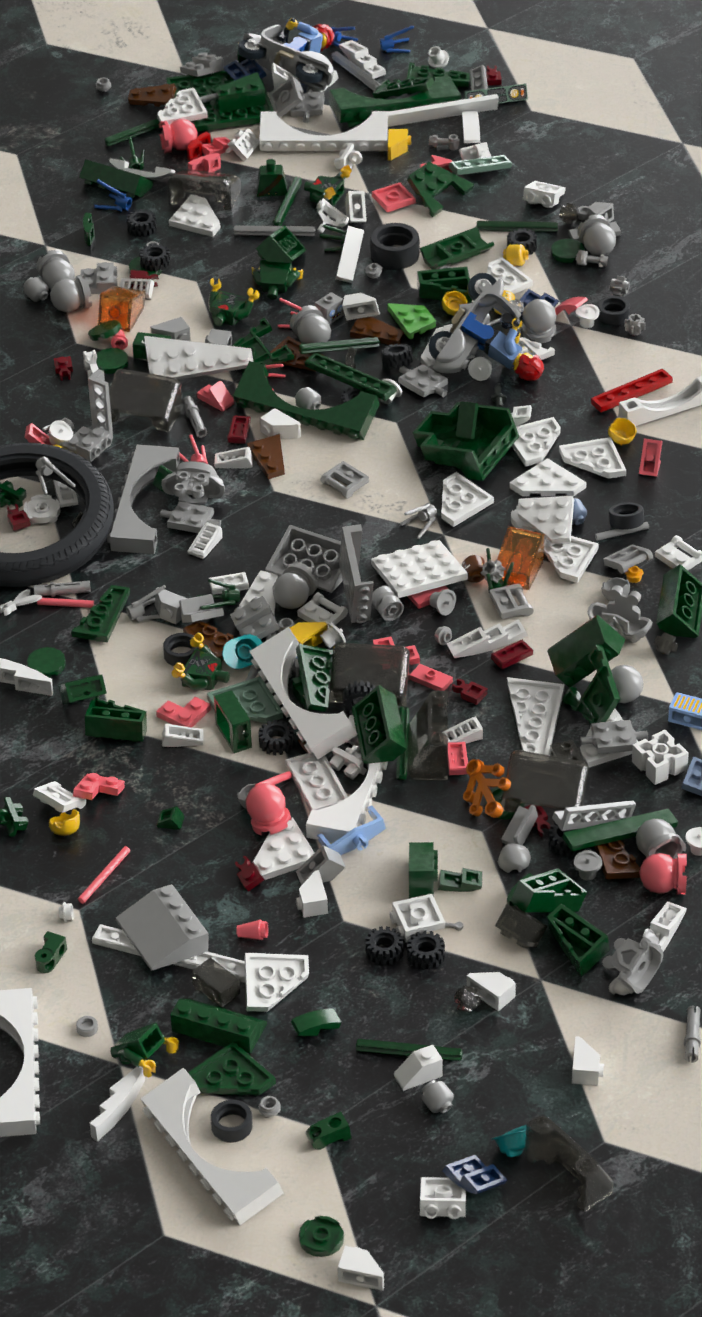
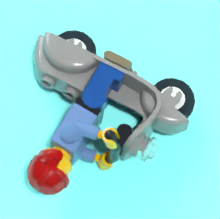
[238,18,334,91]
[429,273,544,381]

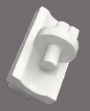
[459,142,491,160]
[334,144,362,170]
[329,745,367,779]

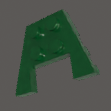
[407,162,474,217]
[232,318,295,373]
[562,645,620,723]

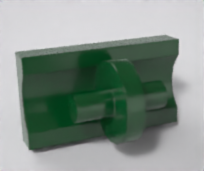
[0,480,27,508]
[0,797,28,837]

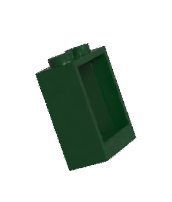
[58,675,107,703]
[214,690,252,753]

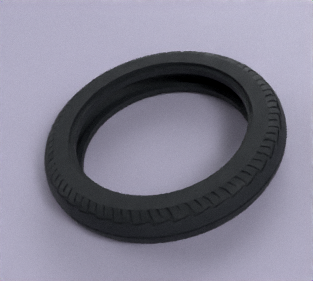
[0,443,114,587]

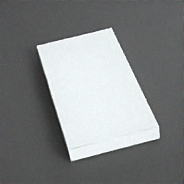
[285,753,348,812]

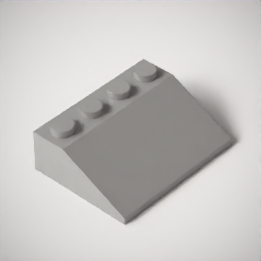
[265,525,343,593]
[116,884,209,971]

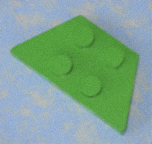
[387,303,436,339]

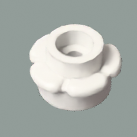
[59,902,74,922]

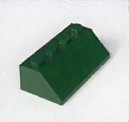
[79,159,154,198]
[256,225,307,263]
[656,564,702,638]
[547,615,626,687]
[352,685,407,764]
[170,998,267,1054]

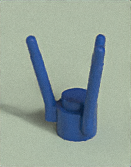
[380,25,414,53]
[331,27,358,47]
[94,180,132,212]

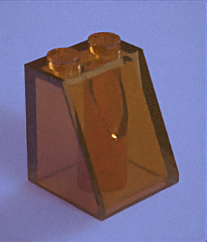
[98,286,145,332]
[497,526,544,590]

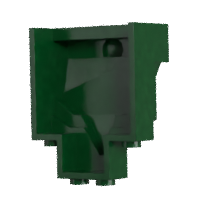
[413,402,520,481]

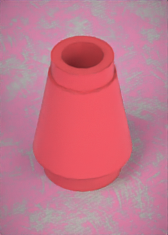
[111,329,128,350]
[236,919,268,940]

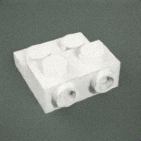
[523,181,565,208]
[390,894,445,943]
[420,1177,466,1219]

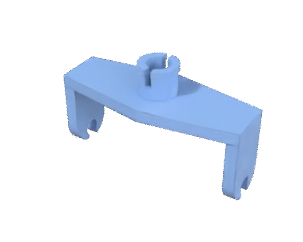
[317,805,386,855]

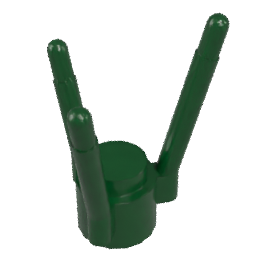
[120,137,145,170]
[319,225,347,252]
[486,548,514,593]
[197,579,240,609]

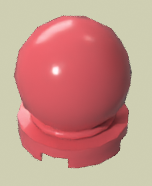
[159,119,197,153]
[246,783,292,835]
[639,853,687,894]

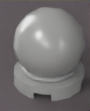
[577,214,616,256]
[36,250,75,290]
[50,274,92,312]
[522,299,556,343]
[290,305,331,344]
[272,562,319,609]
[611,665,644,704]
[636,819,686,860]

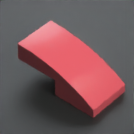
[202,137,231,155]
[188,153,221,178]
[555,297,588,315]

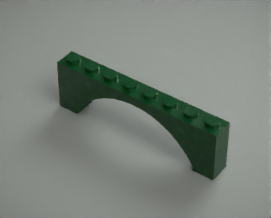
[329,75,461,123]
[233,361,380,440]

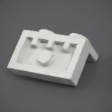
[225,128,260,161]

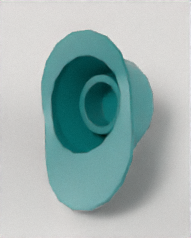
[222,634,262,669]
[491,1123,534,1157]

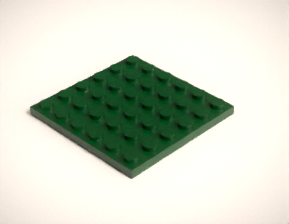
[166,70,274,132]

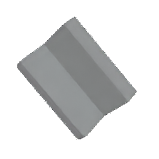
[179,594,224,623]
[501,805,538,845]

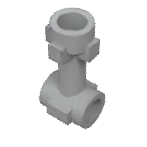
[429,134,460,150]
[576,250,608,267]

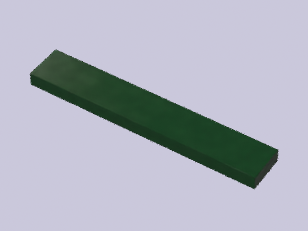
[305,352,397,401]
[562,808,678,851]

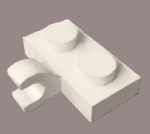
[83,350,98,378]

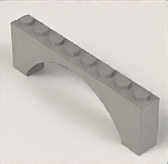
[107,445,180,554]

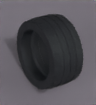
[370,223,420,270]

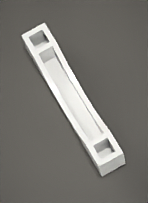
[619,376,702,426]

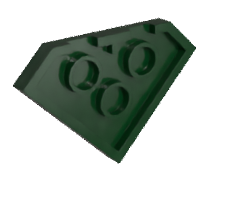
[188,1042,276,1095]

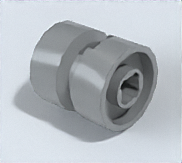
[372,586,404,621]

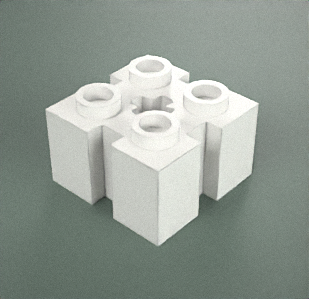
[632,730,689,785]

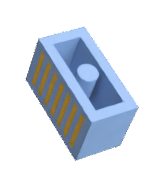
[668,692,702,730]

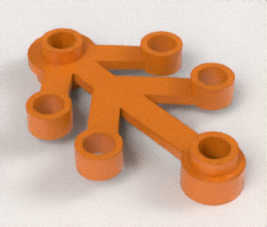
[463,759,511,818]

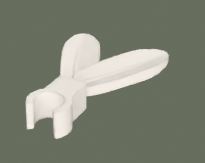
[0,589,42,616]

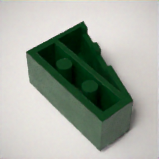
[215,72,265,112]
[417,266,472,304]
[85,696,147,742]
[409,842,438,899]
[511,868,587,912]
[547,904,610,977]

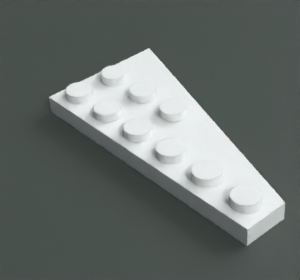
[144,336,253,383]
[507,677,565,770]

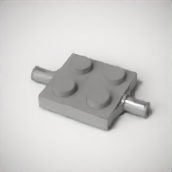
[291,88,325,123]
[398,364,448,397]
[160,502,221,533]
[580,720,648,754]

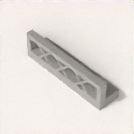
[88,369,113,439]
[552,800,636,831]

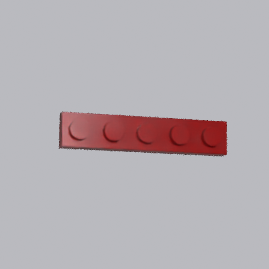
[591,368,673,413]

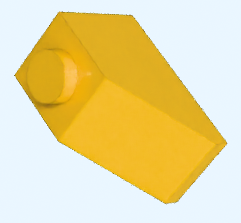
[388,129,411,160]
[290,622,328,647]

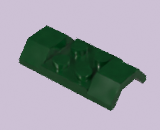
[420,227,494,270]

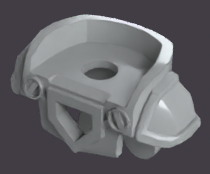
[162,461,225,505]
[587,585,653,643]
[603,928,663,995]

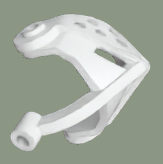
[316,199,349,233]

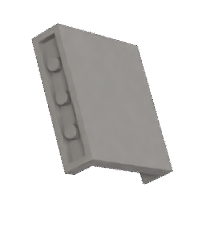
[339,524,374,623]

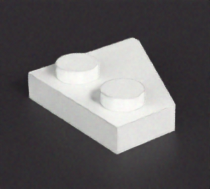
[517,337,555,360]

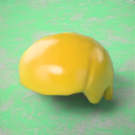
[442,291,468,316]
[608,418,637,445]
[49,809,80,836]

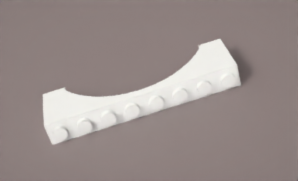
[260,111,388,152]
[250,627,358,759]
[306,715,388,843]
[0,988,40,1137]
[141,1068,283,1225]

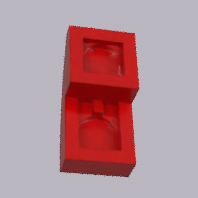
[187,131,211,162]

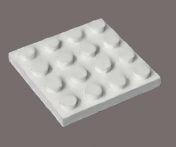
[371,540,468,598]

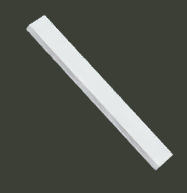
[388,94,499,127]
[92,924,245,983]

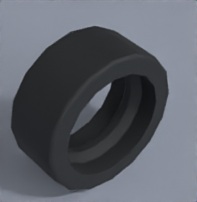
[598,296,630,325]
[609,503,644,530]
[163,633,199,667]
[211,1100,253,1142]

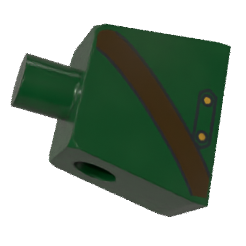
[256,159,288,197]

